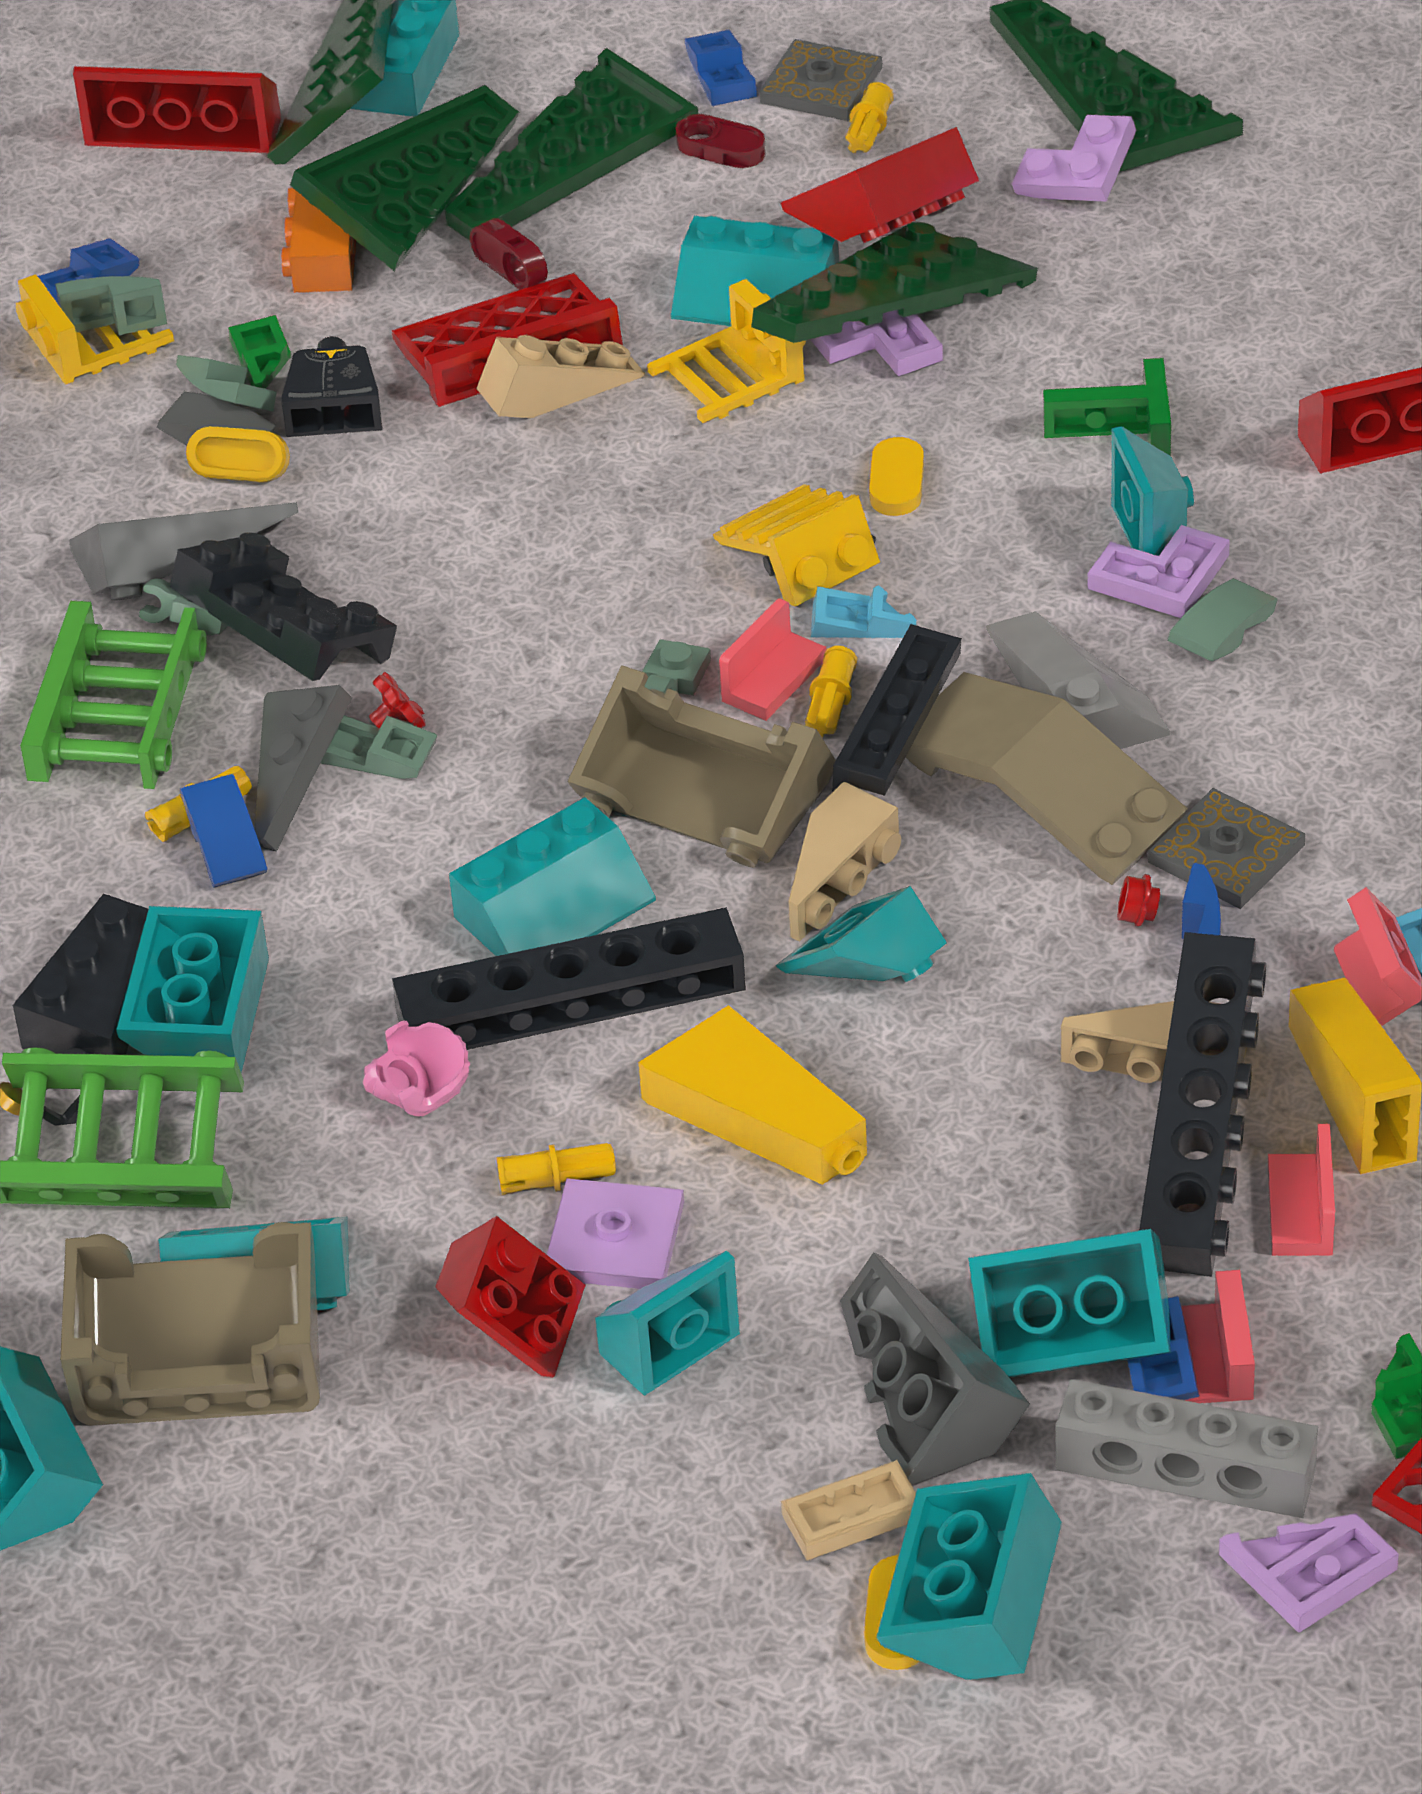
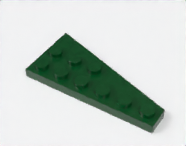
[267,0,393,165]
[989,0,1243,172]
[445,48,698,241]
[290,85,519,271]
[751,222,1038,343]

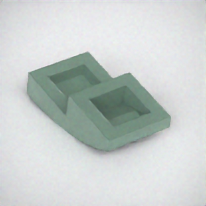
[55,276,167,335]
[176,355,277,411]
[1167,578,1278,661]
[321,715,437,779]

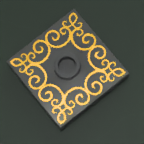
[759,39,883,121]
[1148,788,1305,909]

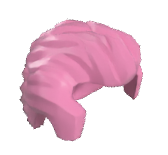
[363,1021,470,1117]

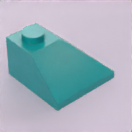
[1111,426,1194,556]
[776,886,947,982]
[595,1251,740,1396]

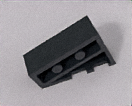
[13,893,149,1055]

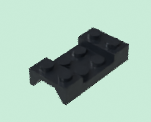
[170,533,397,681]

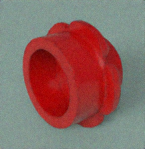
[1117,874,1160,927]

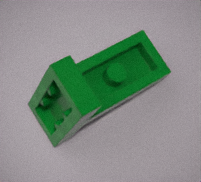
[1043,358,1171,456]

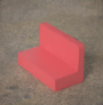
[719,598,826,721]
[1334,887,1422,1026]
[1268,1124,1335,1256]
[1182,1270,1255,1403]

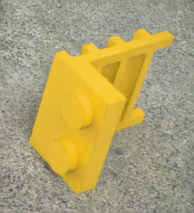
[15,274,174,385]
[647,279,806,423]
[712,484,880,606]

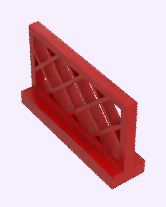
[391,273,623,407]

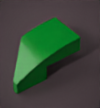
[228,315,291,389]
[1371,1333,1422,1459]

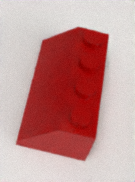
[73,66,281,153]
[780,126,979,243]
[1298,367,1422,474]

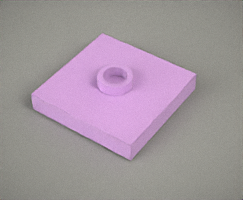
[547,1178,684,1289]

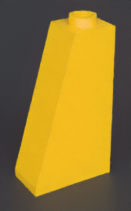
[1288,977,1422,1174]
[638,1005,867,1185]

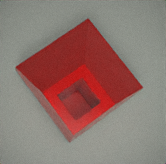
[435,1216,586,1378]

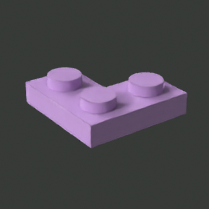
[1012,115,1136,202]
[810,310,943,376]
[1088,525,1230,618]

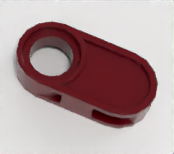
[676,114,766,168]
[470,218,548,290]

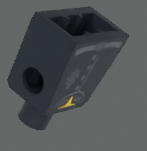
[281,336,383,437]

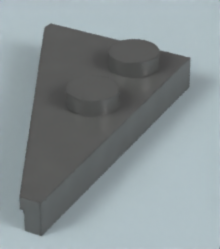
[255,685,352,851]

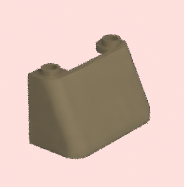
[567,665,836,868]
[60,1222,320,1426]

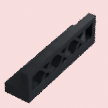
[832,624,962,796]

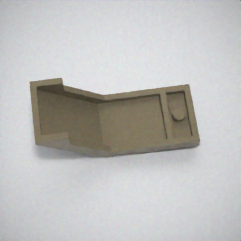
[905,672,1188,885]

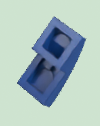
[684,30,757,106]
[38,238,140,305]
[180,774,268,888]
[1182,863,1221,939]
[1127,1296,1199,1400]

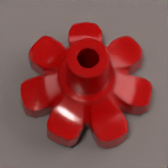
[368,672,426,728]

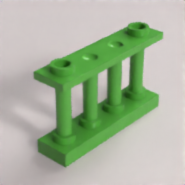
[20,600,207,789]
[0,1048,244,1208]

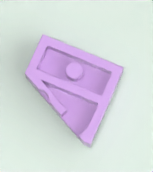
[1219,1514,1399,1633]

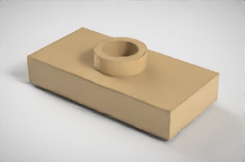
[781,1460,916,1561]

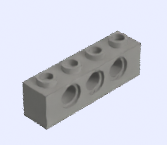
[1056,1379,1318,1518]

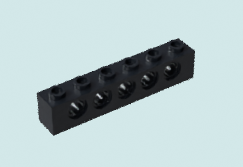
[392,907,746,1050]
[1139,932,1266,1277]

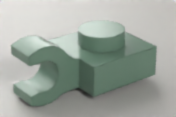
[139,578,228,636]
[642,639,711,696]

